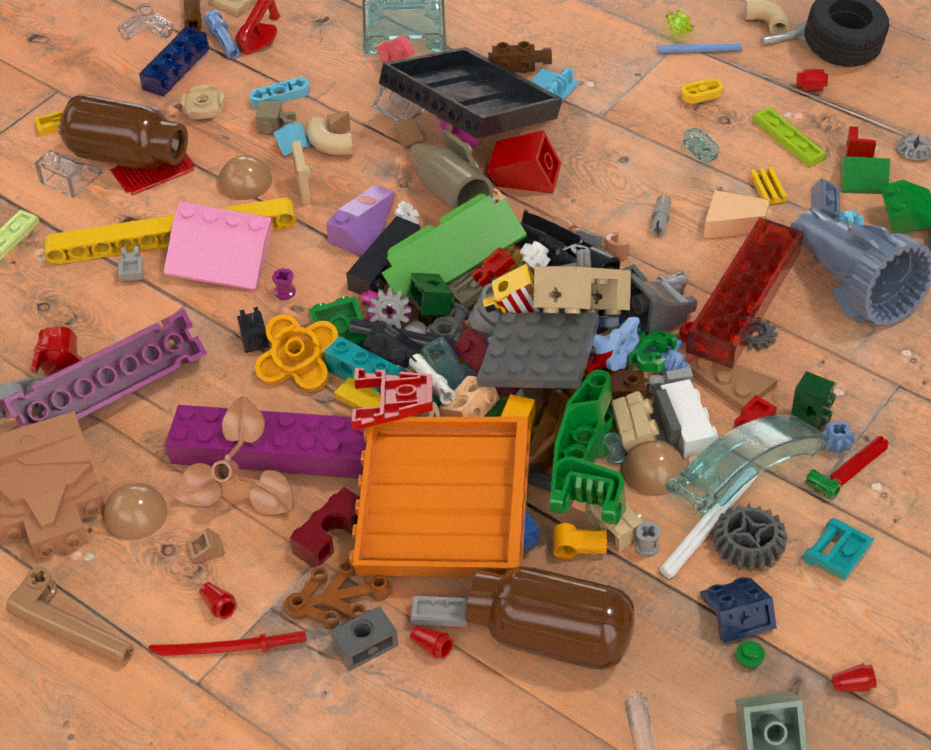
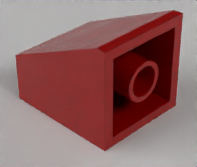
[487,130,562,193]

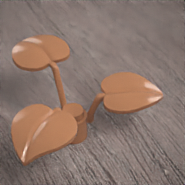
[174,396,294,515]

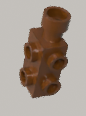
[488,41,552,73]

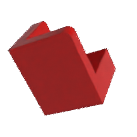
[846,126,876,158]

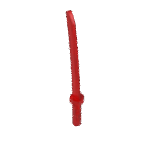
[148,631,307,656]

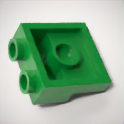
[308,296,367,346]

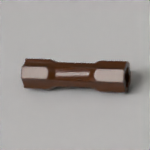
[184,0,202,33]

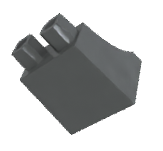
[621,273,697,335]

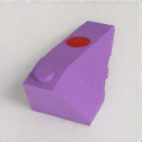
[326,185,395,256]

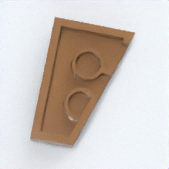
[689,353,777,411]

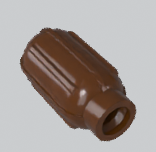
[58,94,188,169]
[466,566,635,670]

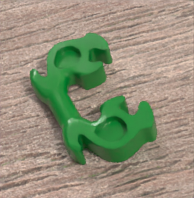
[628,330,677,373]

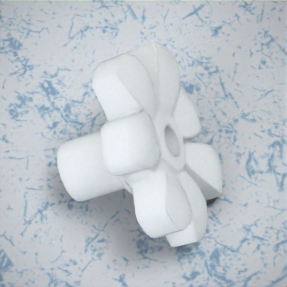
[395,201,419,224]

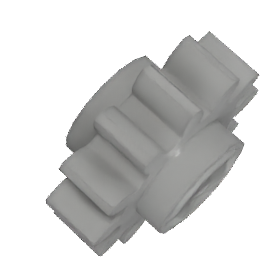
[368,287,411,329]

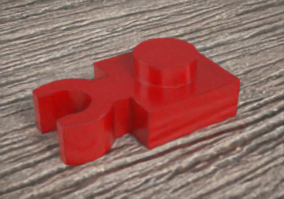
[471,247,516,288]
[733,395,777,437]

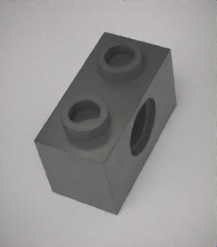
[330,606,398,671]

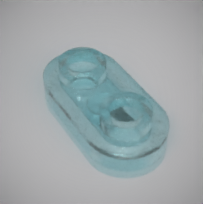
[683,128,719,162]

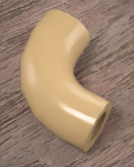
[745,0,790,35]
[306,117,353,156]

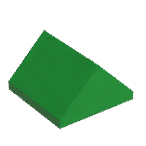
[839,157,890,194]

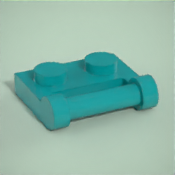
[802,518,874,581]

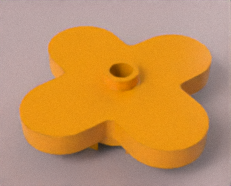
[255,314,339,392]

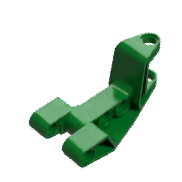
[549,370,626,525]

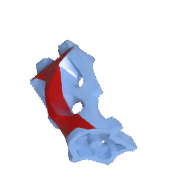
[584,317,640,373]

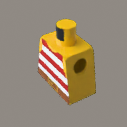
[483,264,543,314]

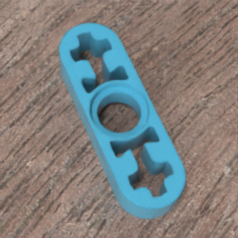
[250,77,310,109]

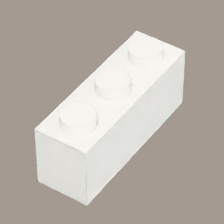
[661,379,718,459]

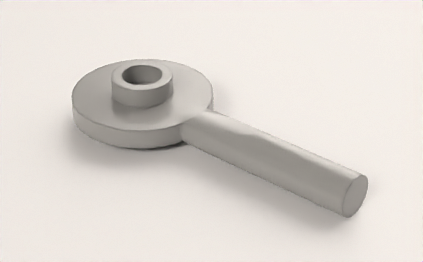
[761,21,807,45]

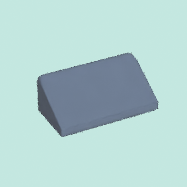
[811,178,840,219]

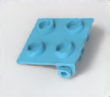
[531,68,579,102]

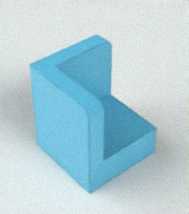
[273,122,311,156]

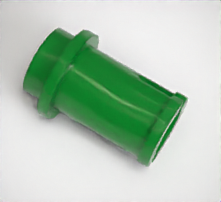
[805,469,841,499]

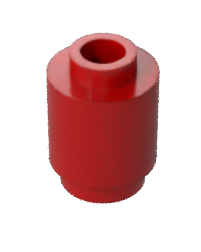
[796,69,828,91]

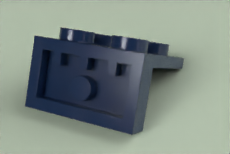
[700,577,777,643]

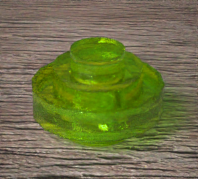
[665,10,695,35]

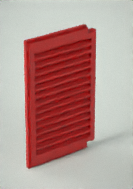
[110,153,195,195]

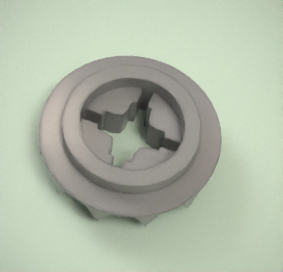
[897,133,931,160]

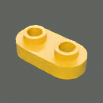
[681,78,723,104]

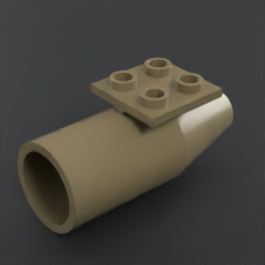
[408,129,494,210]

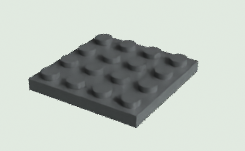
[476,312,599,389]

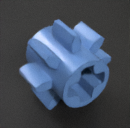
[660,349,690,375]
[821,421,855,454]

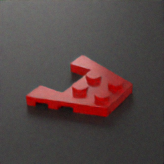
[351,368,433,431]

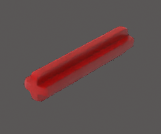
[830,436,889,486]

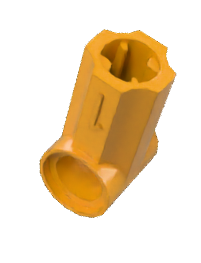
[553,523,607,560]

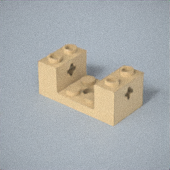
[533,266,631,315]

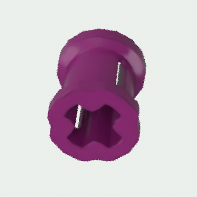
[272,268,296,300]

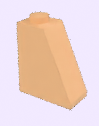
[704,190,773,239]

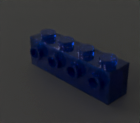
[139,27,209,97]

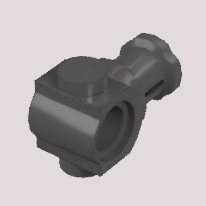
[426,303,470,341]

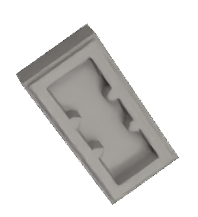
[410,596,468,627]

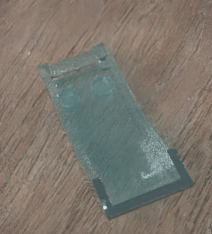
[666,415,830,514]

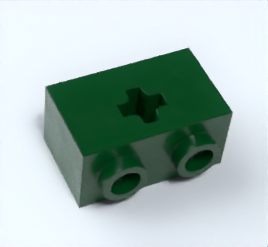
[408,273,454,316]
[790,371,836,433]

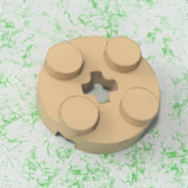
[181,85,225,121]

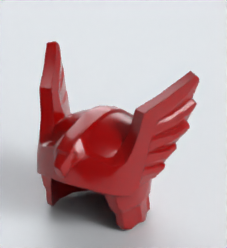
[31,326,82,375]

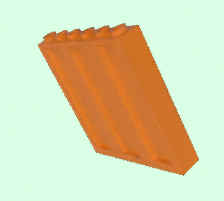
[349,417,531,578]

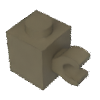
[255,100,296,135]

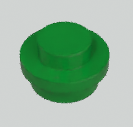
[736,641,765,669]

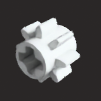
[519,241,551,270]

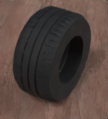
[804,0,889,67]

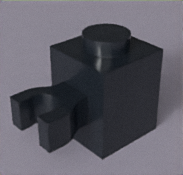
[237,306,269,353]

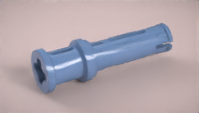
[204,10,240,60]

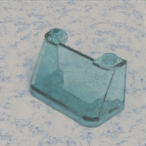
[362,0,447,54]

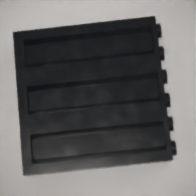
[379,47,563,139]

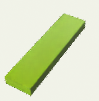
[752,107,827,168]

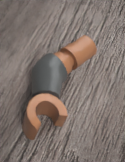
[555,216,629,262]

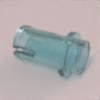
[604,432,627,464]

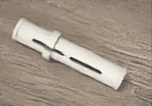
[409,354,455,404]

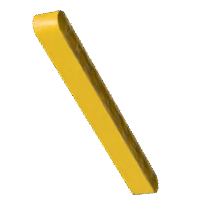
[44,198,296,265]

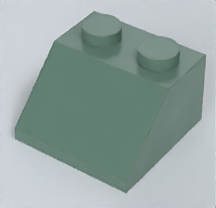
[735,692,807,750]

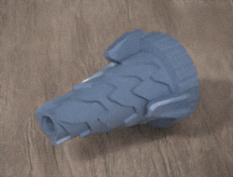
[790,206,931,326]

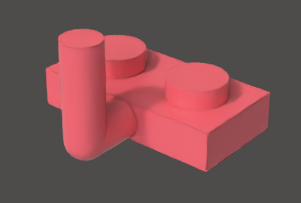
[375,34,416,63]

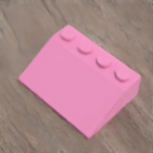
[164,201,273,291]

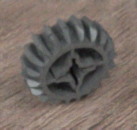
[712,503,787,572]

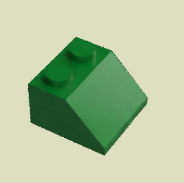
[880,180,931,234]

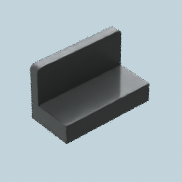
[650,389,682,445]

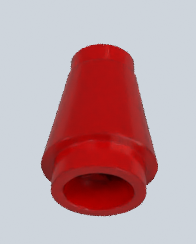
[199,582,237,619]
[410,625,453,659]
[832,663,877,692]

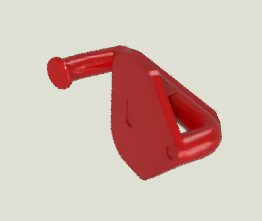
[235,0,281,55]

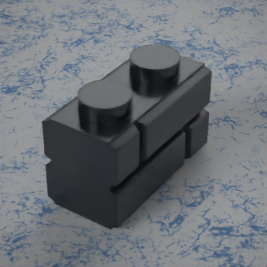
[363,320,422,370]

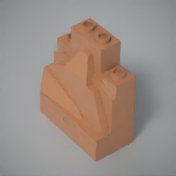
[0,411,105,560]

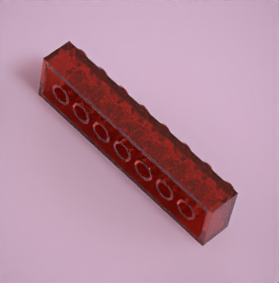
[686,217,804,369]

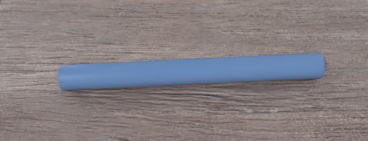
[658,43,742,54]

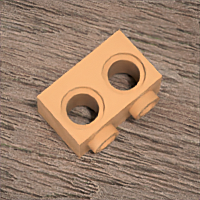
[438,376,500,417]

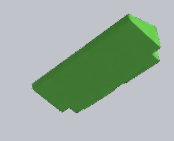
[382,194,527,306]

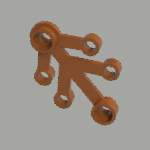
[284,560,391,630]

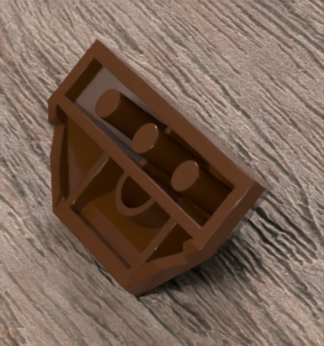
[528,388,571,474]

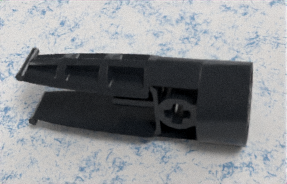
[514,209,621,270]

